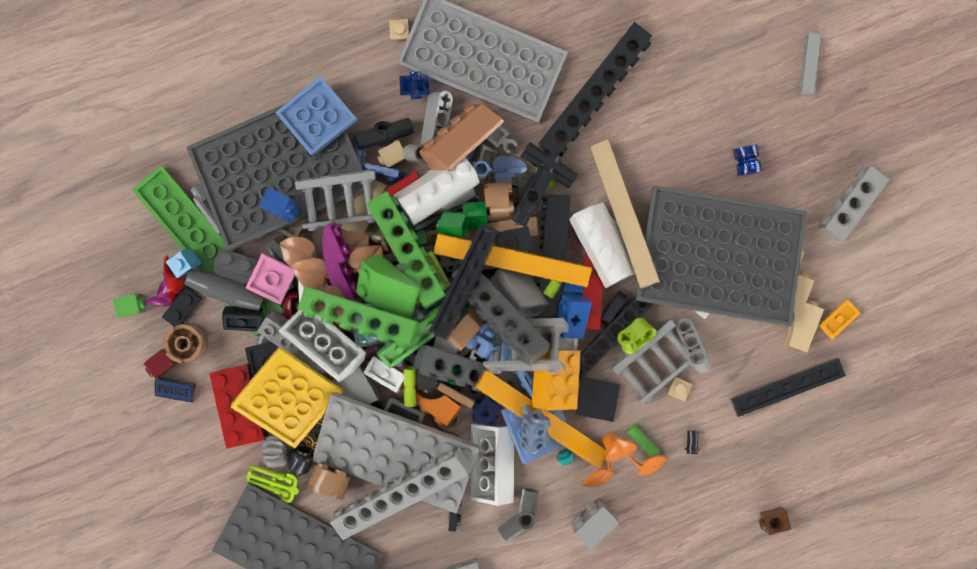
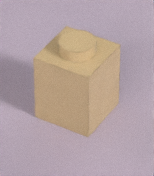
[377,140,407,169]

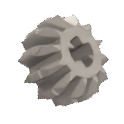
[262,435,288,468]

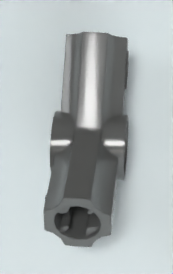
[498,488,539,543]

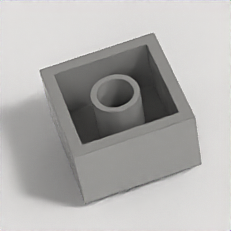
[572,499,619,550]

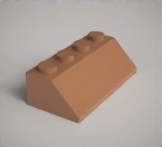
[419,103,504,170]

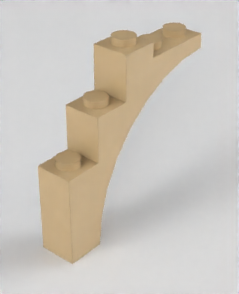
[784,251,824,352]

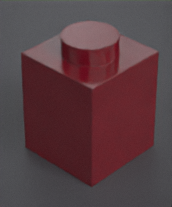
[143,348,178,378]

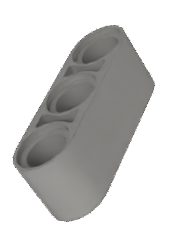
[676,318,711,373]

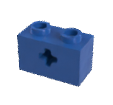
[259,188,299,224]
[557,294,592,339]

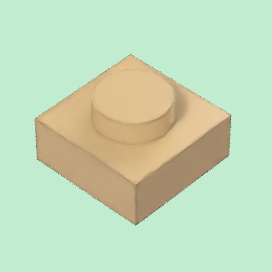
[389,19,409,41]
[667,377,693,402]

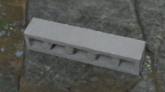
[798,33,822,96]

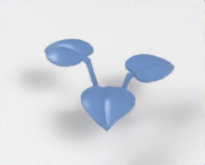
[464,150,527,203]

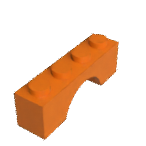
[394,361,463,426]

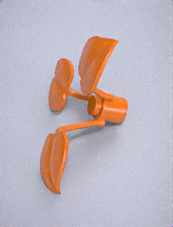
[582,433,667,487]

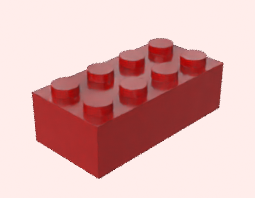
[209,364,268,449]

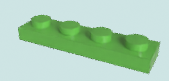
[377,305,441,369]

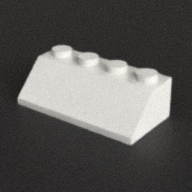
[394,158,480,225]
[569,203,635,288]
[279,310,366,382]
[470,423,514,506]

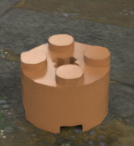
[484,181,514,222]
[163,324,208,363]
[307,462,351,500]

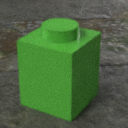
[112,294,146,318]

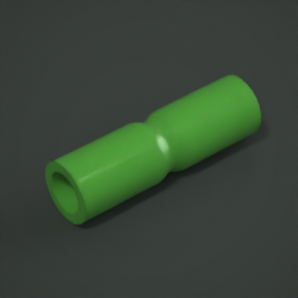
[626,424,661,457]

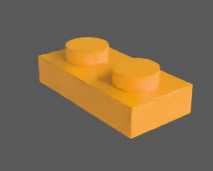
[818,299,861,339]

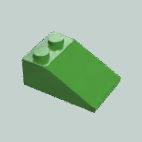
[356,254,419,319]

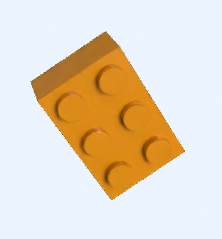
[532,348,580,410]

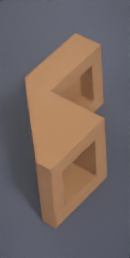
[449,306,484,351]

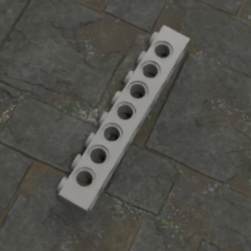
[330,447,472,540]

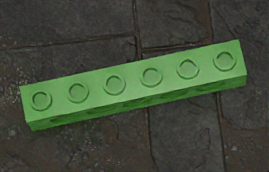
[366,191,447,309]
[297,287,421,348]

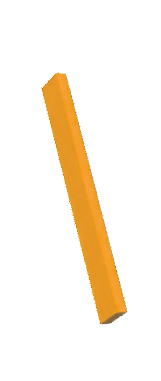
[434,233,592,287]
[475,370,606,468]

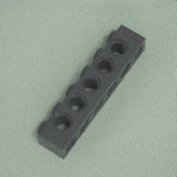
[451,270,549,366]
[413,345,529,395]

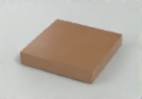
[437,383,475,408]

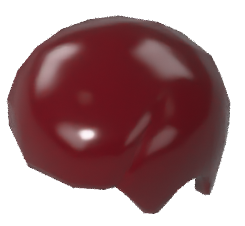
[283,291,299,319]

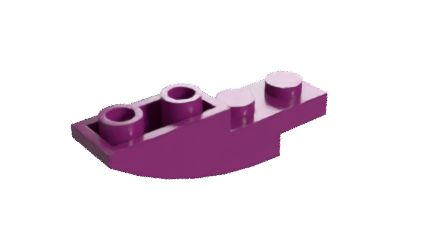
[323,220,359,301]

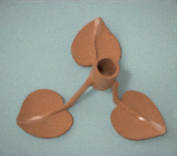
[280,231,369,312]
[292,245,383,332]

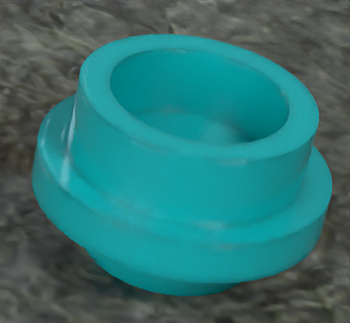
[556,448,575,466]

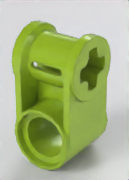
[618,317,656,354]

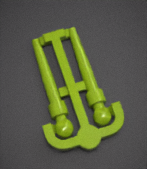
[246,465,300,503]

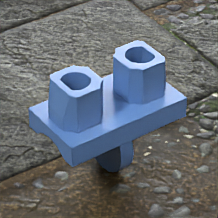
[466,323,501,359]

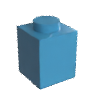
[166,248,202,278]

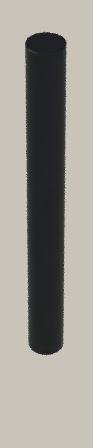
[412,198,479,233]

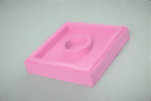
[245,253,296,305]

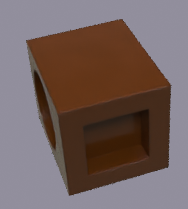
[759,507,792,535]

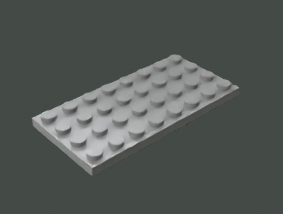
[397,0,568,124]
[313,392,480,514]

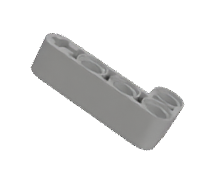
[403,91,453,165]

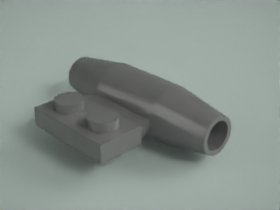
[185,247,265,311]

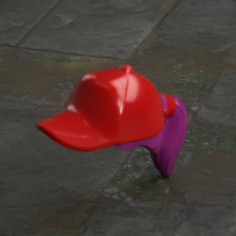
[146,255,185,306]

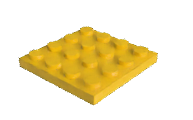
[231,346,343,448]

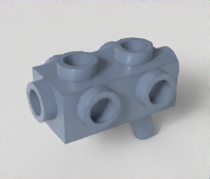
[520,405,551,454]

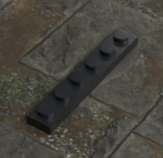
[428,224,500,341]
[730,358,846,417]

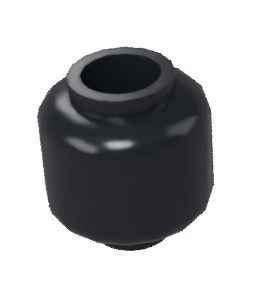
[287,446,314,476]

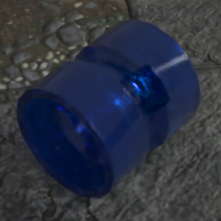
[733,145,762,176]

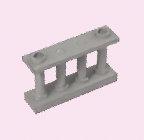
[295,169,376,231]
[483,318,569,374]
[610,319,699,404]

